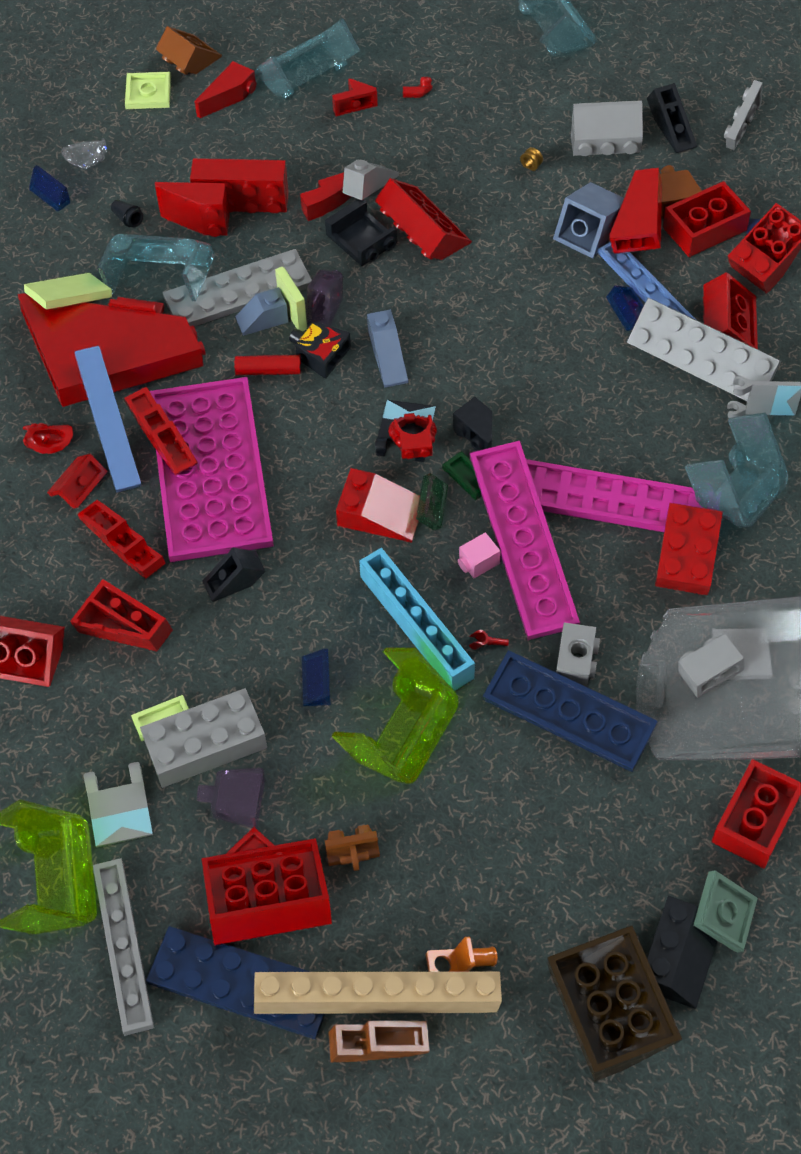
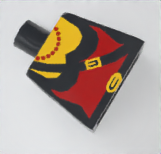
[289,322,351,379]

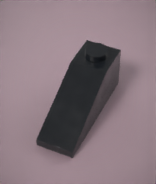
[647,83,697,153]

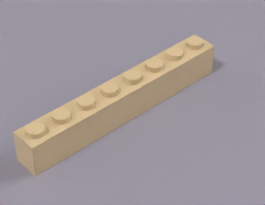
[254,972,502,1014]

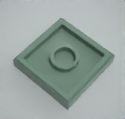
[694,870,758,952]

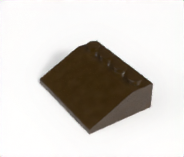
[547,925,682,1082]

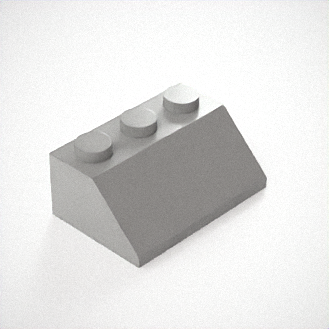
[571,100,643,156]

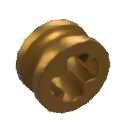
[520,147,543,171]

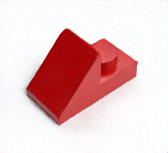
[332,79,378,116]

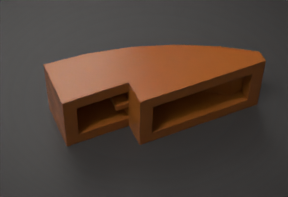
[329,1021,430,1062]

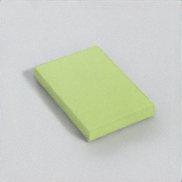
[24,273,112,310]

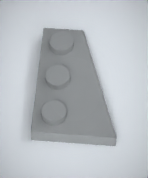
[724,80,763,150]

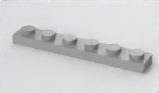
[93,858,154,1036]

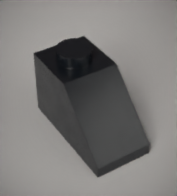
[202,548,266,602]

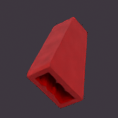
[609,167,662,254]

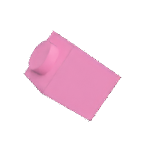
[458,532,501,578]

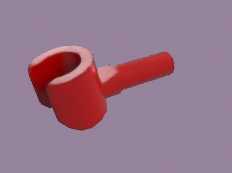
[469,630,509,650]

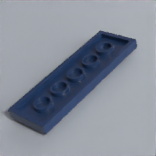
[483,650,658,772]
[146,926,325,1040]

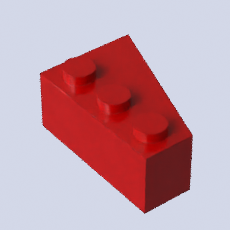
[70,579,173,651]

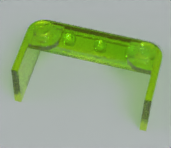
[332,648,458,784]
[0,799,97,934]

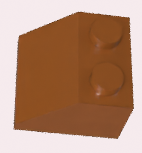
[156,26,222,75]

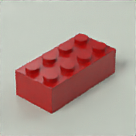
[190,158,289,213]

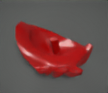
[23,423,73,454]

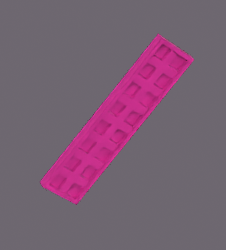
[526,459,722,532]

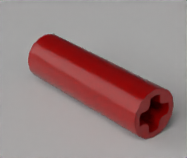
[234,355,301,376]

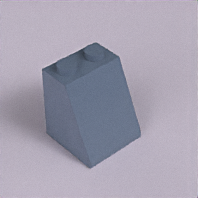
[553,182,624,258]

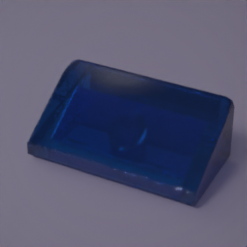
[29,165,70,211]
[606,286,644,331]
[302,649,331,707]

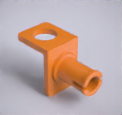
[426,937,497,972]

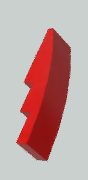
[124,387,198,476]
[77,500,165,579]

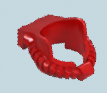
[388,413,437,459]

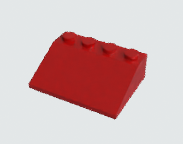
[201,838,332,945]

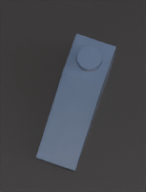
[367,309,408,388]

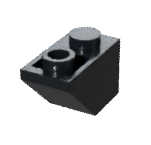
[453,396,492,451]

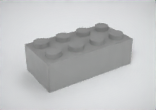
[140,688,267,788]

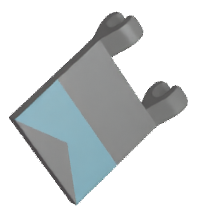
[727,376,801,419]
[84,762,153,848]

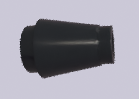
[111,200,143,227]

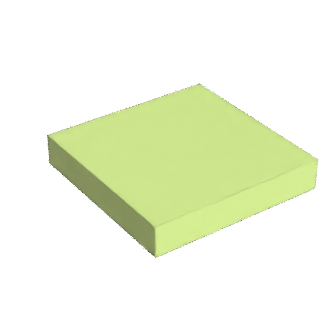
[125,72,171,109]
[275,266,307,331]

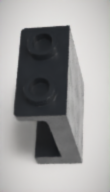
[325,199,397,266]

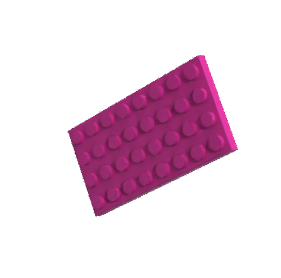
[150,377,274,562]

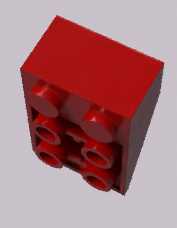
[728,203,801,294]

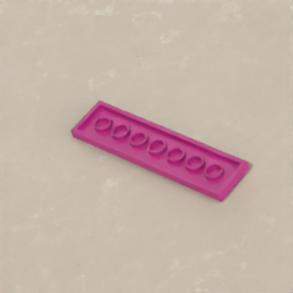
[470,441,580,640]

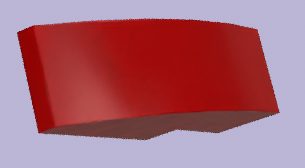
[300,172,352,221]

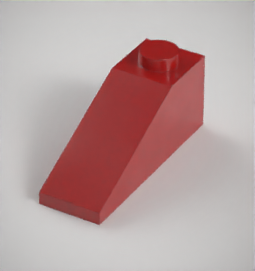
[194,61,257,118]

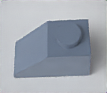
[235,287,289,336]

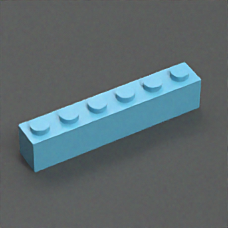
[359,548,475,692]

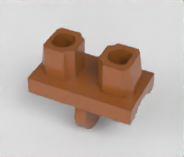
[325,824,380,871]

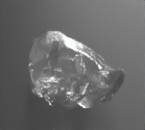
[61,138,107,169]

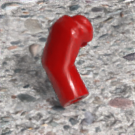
[403,77,433,98]

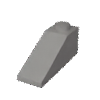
[343,160,399,200]

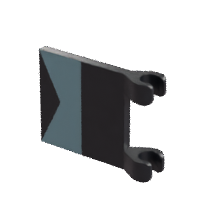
[375,400,436,462]

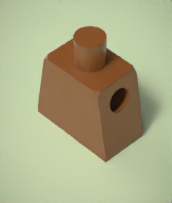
[660,165,701,217]

